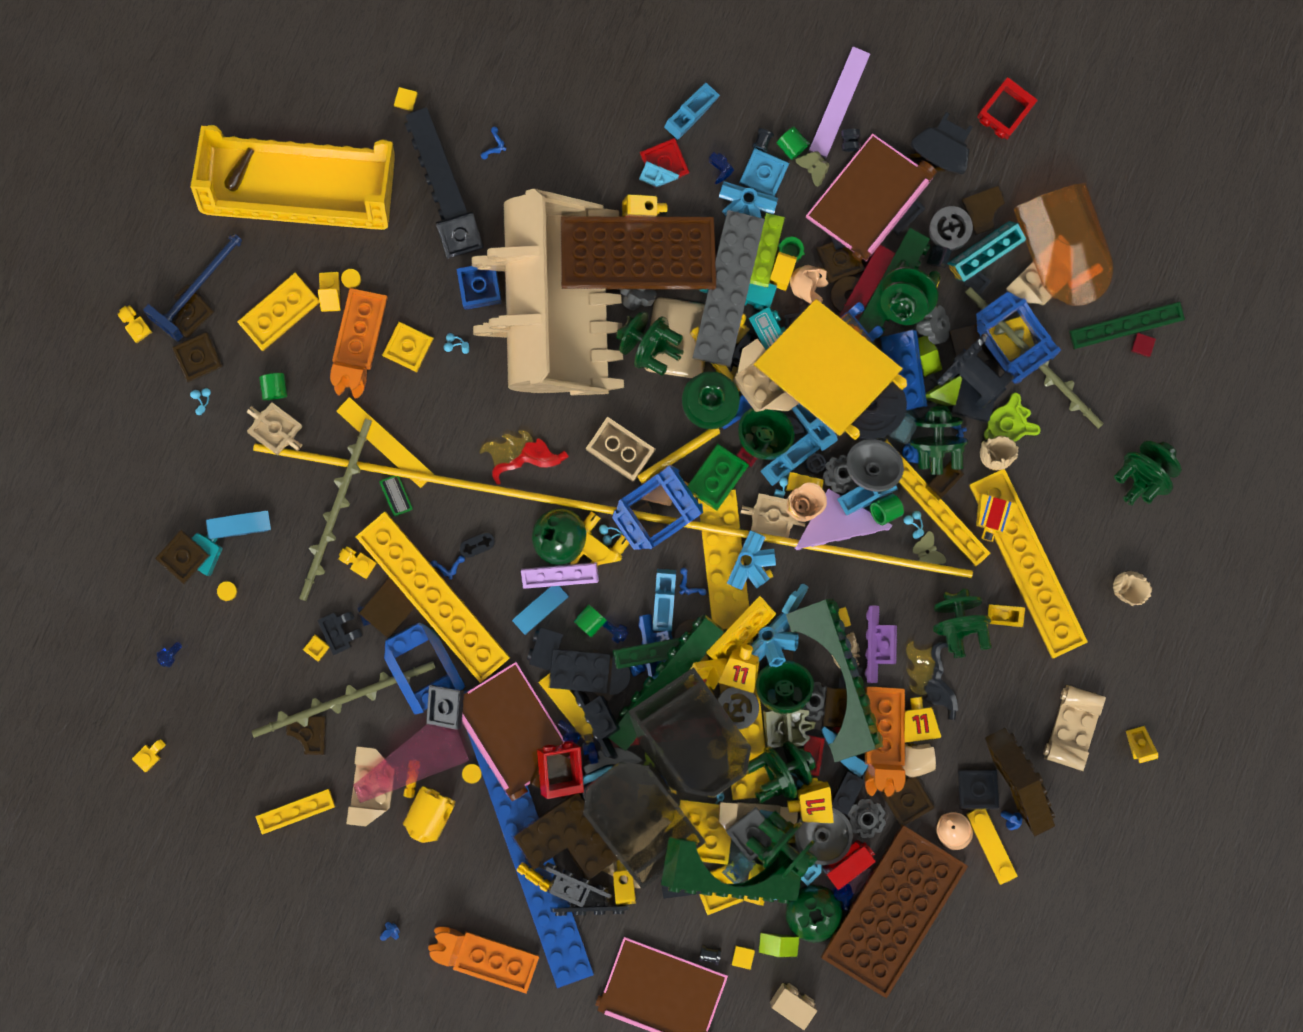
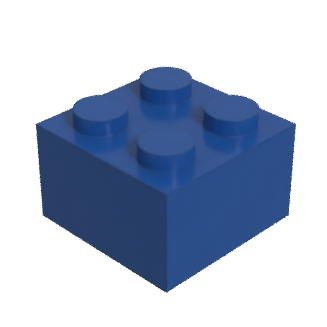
[457,266,502,310]

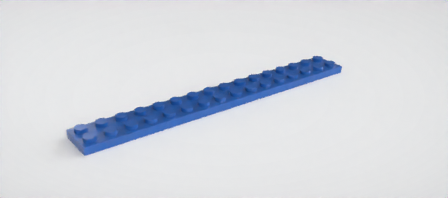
[464,689,594,988]

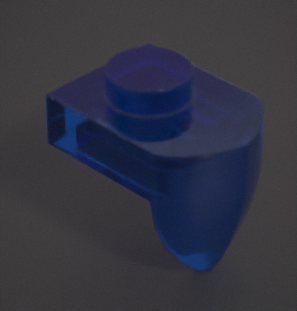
[709,152,734,184]

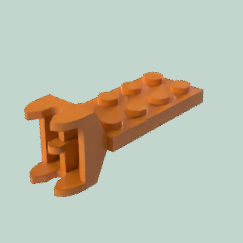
[330,288,388,399]
[865,687,905,797]
[428,926,539,994]

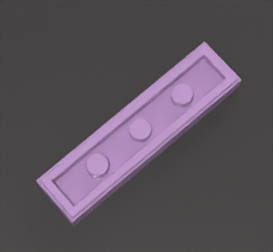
[521,562,599,589]

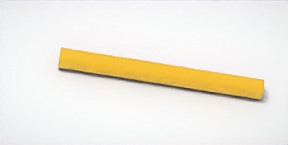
[637,429,720,483]

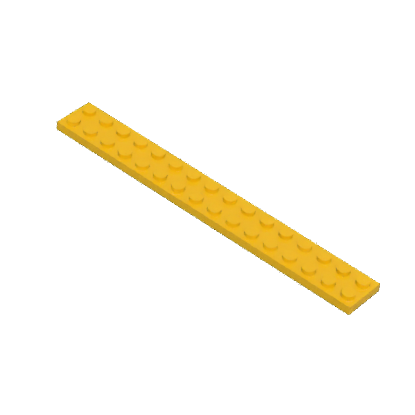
[698,490,769,800]

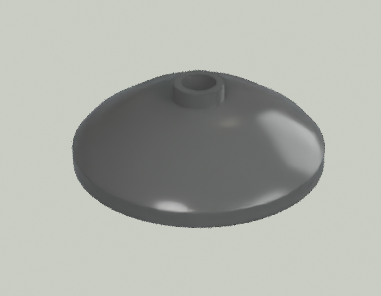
[846,440,904,492]
[794,808,853,865]

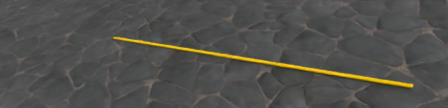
[253,443,973,578]

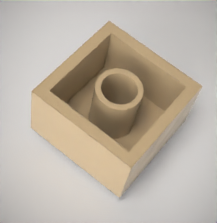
[770,983,817,1030]

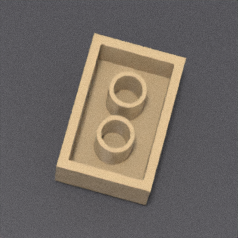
[586,417,655,482]

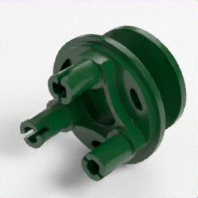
[880,259,941,325]
[616,311,684,376]
[682,372,740,429]
[910,406,968,475]
[1114,441,1182,505]
[933,588,992,658]
[743,741,816,804]
[745,810,817,879]

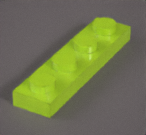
[750,213,785,288]

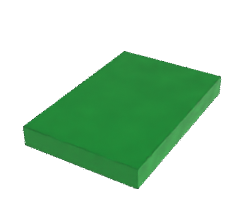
[687,444,749,511]

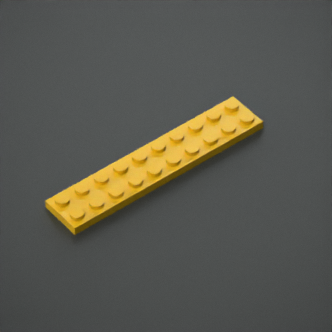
[969,469,1088,659]
[356,512,510,683]

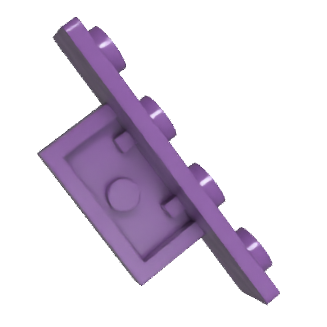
[865,605,897,683]

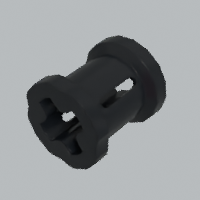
[752,128,774,153]
[699,944,722,966]

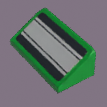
[379,476,413,517]

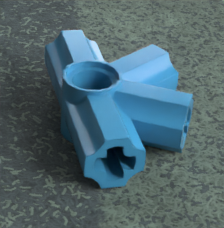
[719,181,778,218]
[727,530,776,590]
[750,613,799,667]

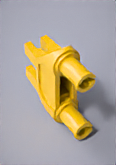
[570,511,629,568]

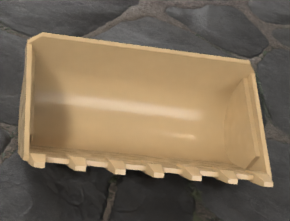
[472,189,624,395]

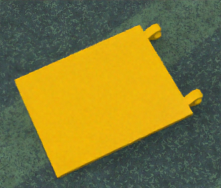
[754,299,907,440]

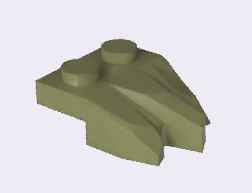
[763,709,816,748]

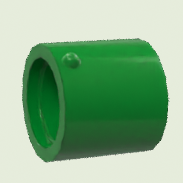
[776,127,810,160]
[778,237,805,264]
[259,373,287,400]
[870,494,904,526]
[574,604,607,638]

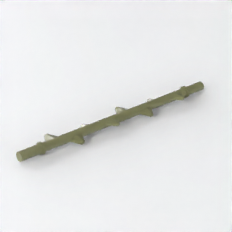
[965,287,1104,429]
[299,418,372,601]
[252,661,436,738]

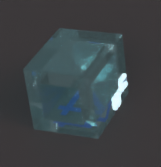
[889,414,917,445]
[722,851,756,883]

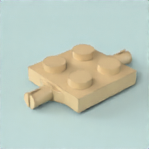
[247,403,302,456]
[741,493,806,538]

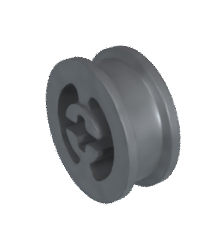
[929,206,973,251]

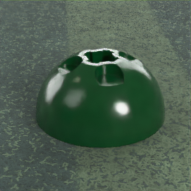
[738,408,794,460]
[532,508,586,565]
[756,661,814,714]
[786,885,843,943]

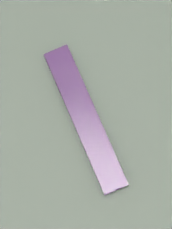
[809,47,870,158]

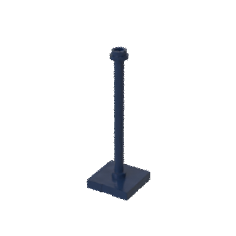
[143,234,242,342]

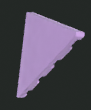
[795,489,892,550]

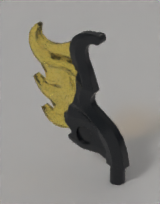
[906,641,958,720]

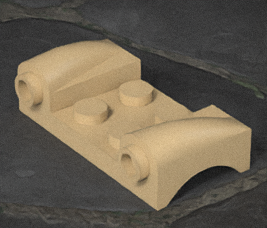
[1043,685,1106,771]

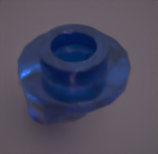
[603,621,629,643]
[157,642,182,667]
[557,719,582,744]
[834,883,853,910]

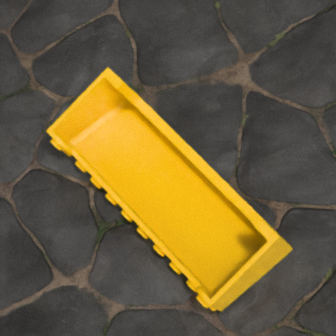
[191,125,395,230]

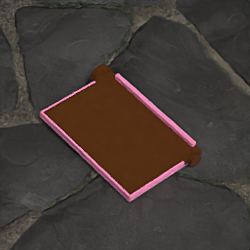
[806,134,937,261]
[462,662,570,801]
[595,937,728,1032]

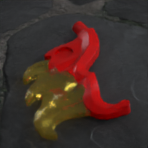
[480,430,569,485]

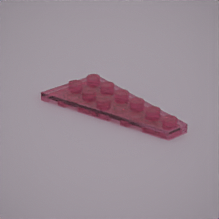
[353,724,469,803]

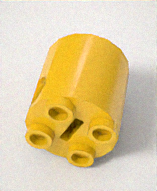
[403,786,456,843]

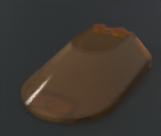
[1014,183,1113,306]

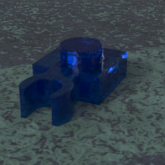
[582,734,599,765]

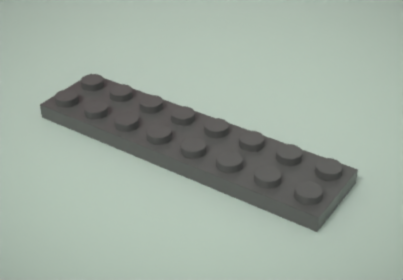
[692,210,765,367]

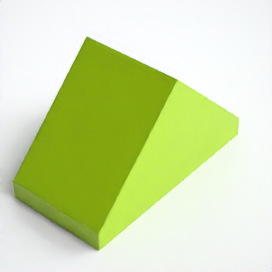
[918,336,942,377]
[926,376,962,406]
[759,933,799,957]

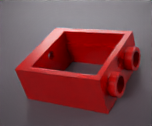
[977,77,1038,140]
[537,741,584,799]
[821,840,876,890]

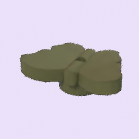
[796,151,829,187]
[912,531,946,564]

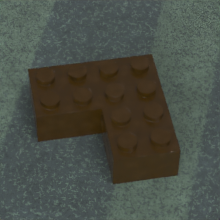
[985,728,1055,837]
[511,793,621,880]

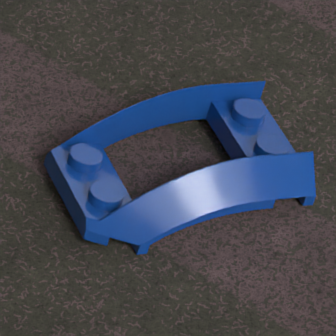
[976,292,1061,384]
[612,465,703,550]
[384,622,466,714]

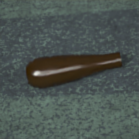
[224,148,254,191]

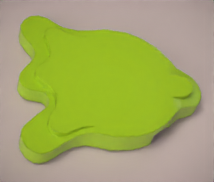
[984,393,1041,442]

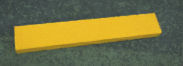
[337,397,434,488]

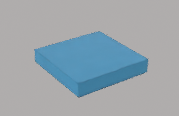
[739,148,789,197]

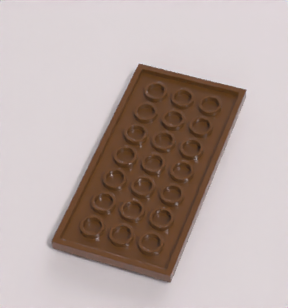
[561,216,716,289]
[820,825,968,999]

